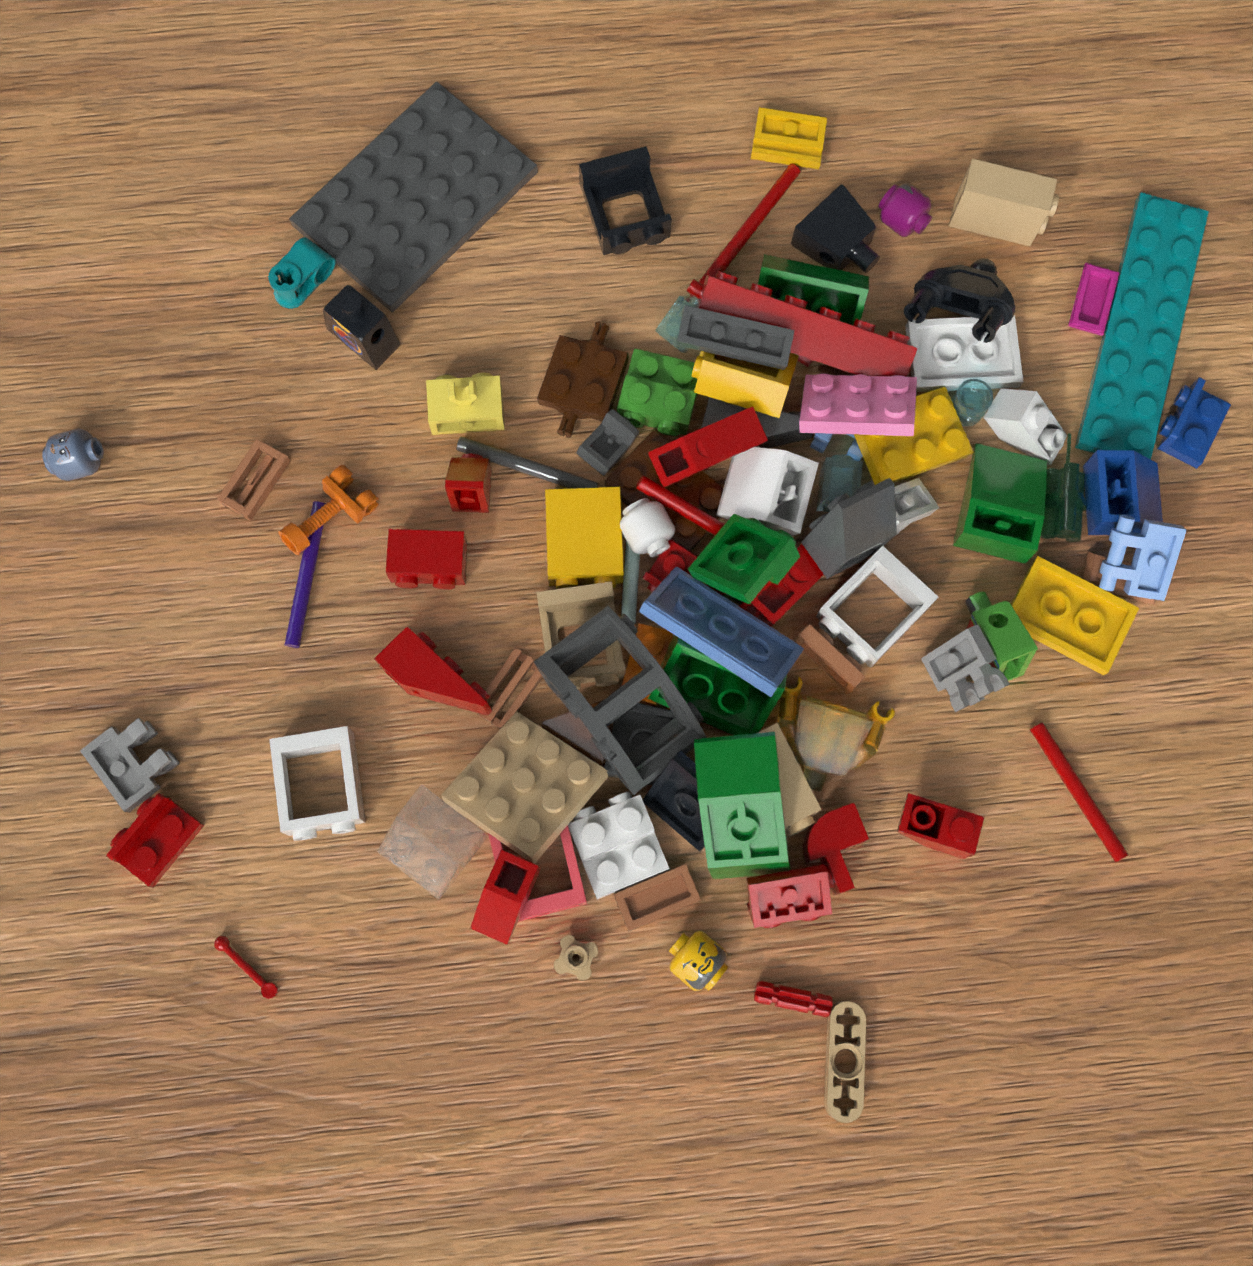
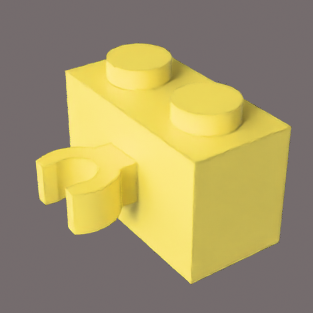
[426,373,505,435]

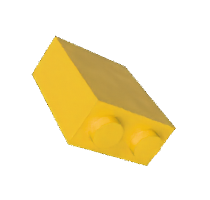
[545,487,624,589]

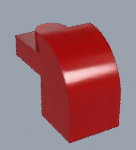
[803,803,869,896]

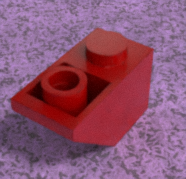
[897,793,985,859]
[470,850,541,945]

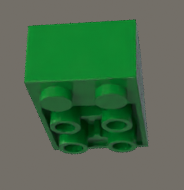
[953,443,1047,564]

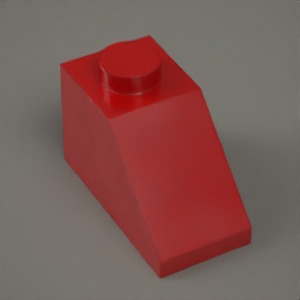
[445,453,492,513]

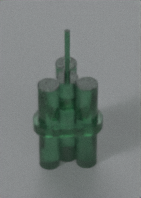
[1040,433,1087,542]

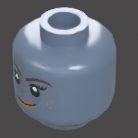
[42,428,104,481]

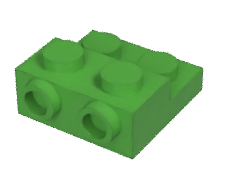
[617,348,697,436]

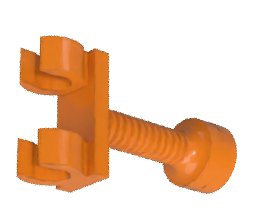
[278,465,379,555]

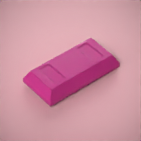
[1068,263,1120,336]

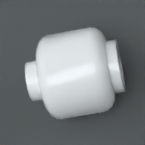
[620,498,675,557]

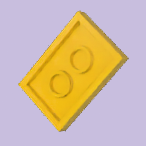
[854,387,974,485]
[1011,556,1139,675]

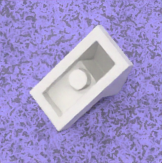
[894,478,939,537]

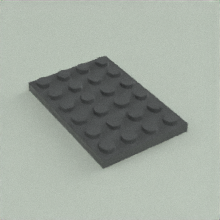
[289,81,538,313]

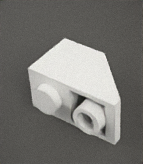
[984,388,1067,465]

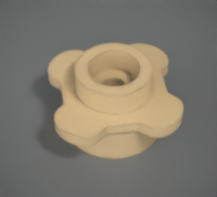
[554,935,598,981]

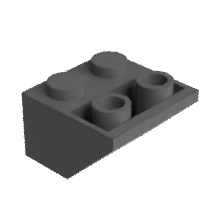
[801,478,897,579]

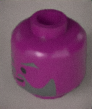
[878,183,932,237]

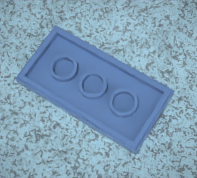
[639,567,804,697]

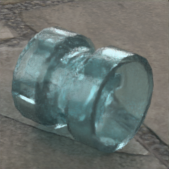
[951,379,993,426]

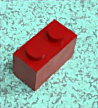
[386,529,467,590]

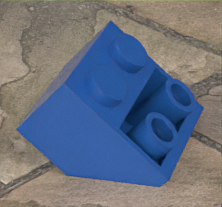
[1083,450,1163,535]

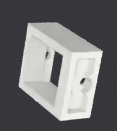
[816,546,938,668]
[269,726,366,841]

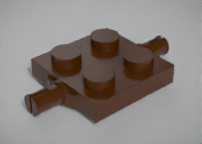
[537,322,629,438]

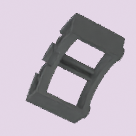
[534,606,707,795]

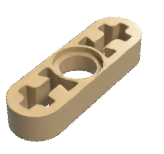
[824,1001,866,1123]

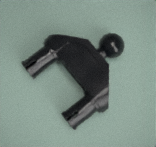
[904,258,1015,343]

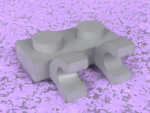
[921,625,1010,712]
[80,718,180,813]

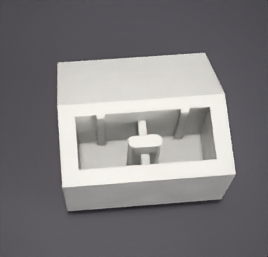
[716,447,819,536]

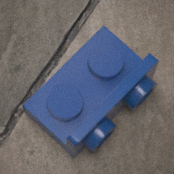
[1157,377,1231,469]

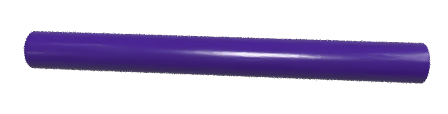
[284,501,326,648]

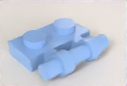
[1099,515,1187,601]

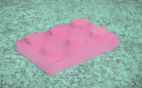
[799,374,917,436]

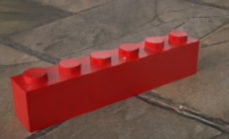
[696,271,918,377]

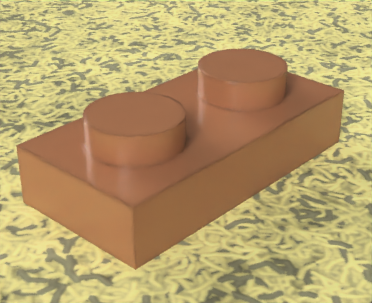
[795,624,865,695]

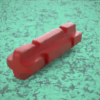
[754,981,833,1017]

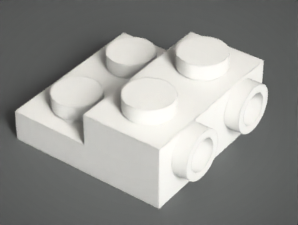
[568,792,669,900]

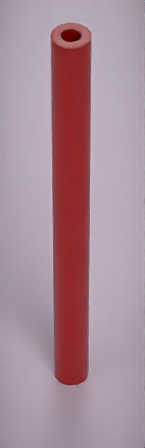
[690,164,801,302]

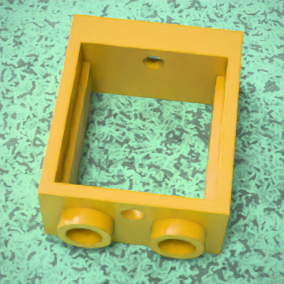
[691,351,799,418]

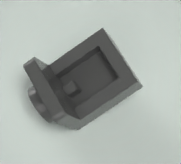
[576,409,639,476]

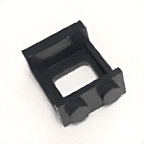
[579,146,672,255]

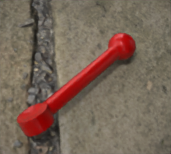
[214,936,278,999]

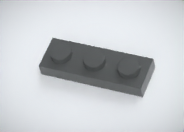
[676,305,794,370]

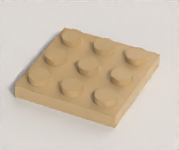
[441,711,608,864]

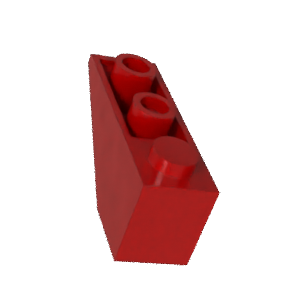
[648,406,768,488]
[374,627,492,715]

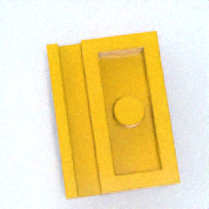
[750,107,827,170]

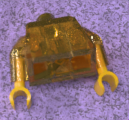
[777,677,895,791]

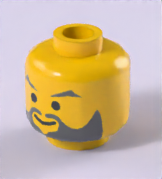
[669,931,729,991]

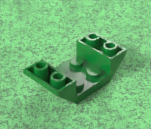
[694,732,791,879]

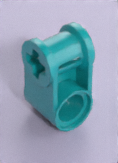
[268,237,336,309]

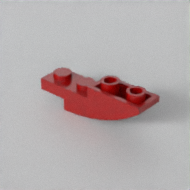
[739,544,824,627]

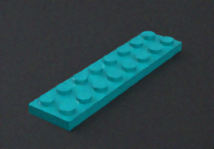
[1075,192,1209,460]

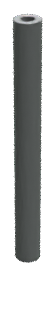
[456,437,599,489]

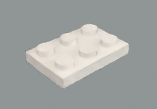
[905,315,1024,392]

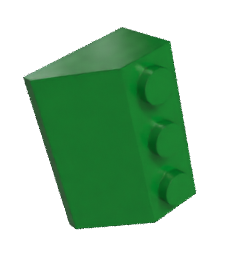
[757,254,869,325]
[648,635,787,735]

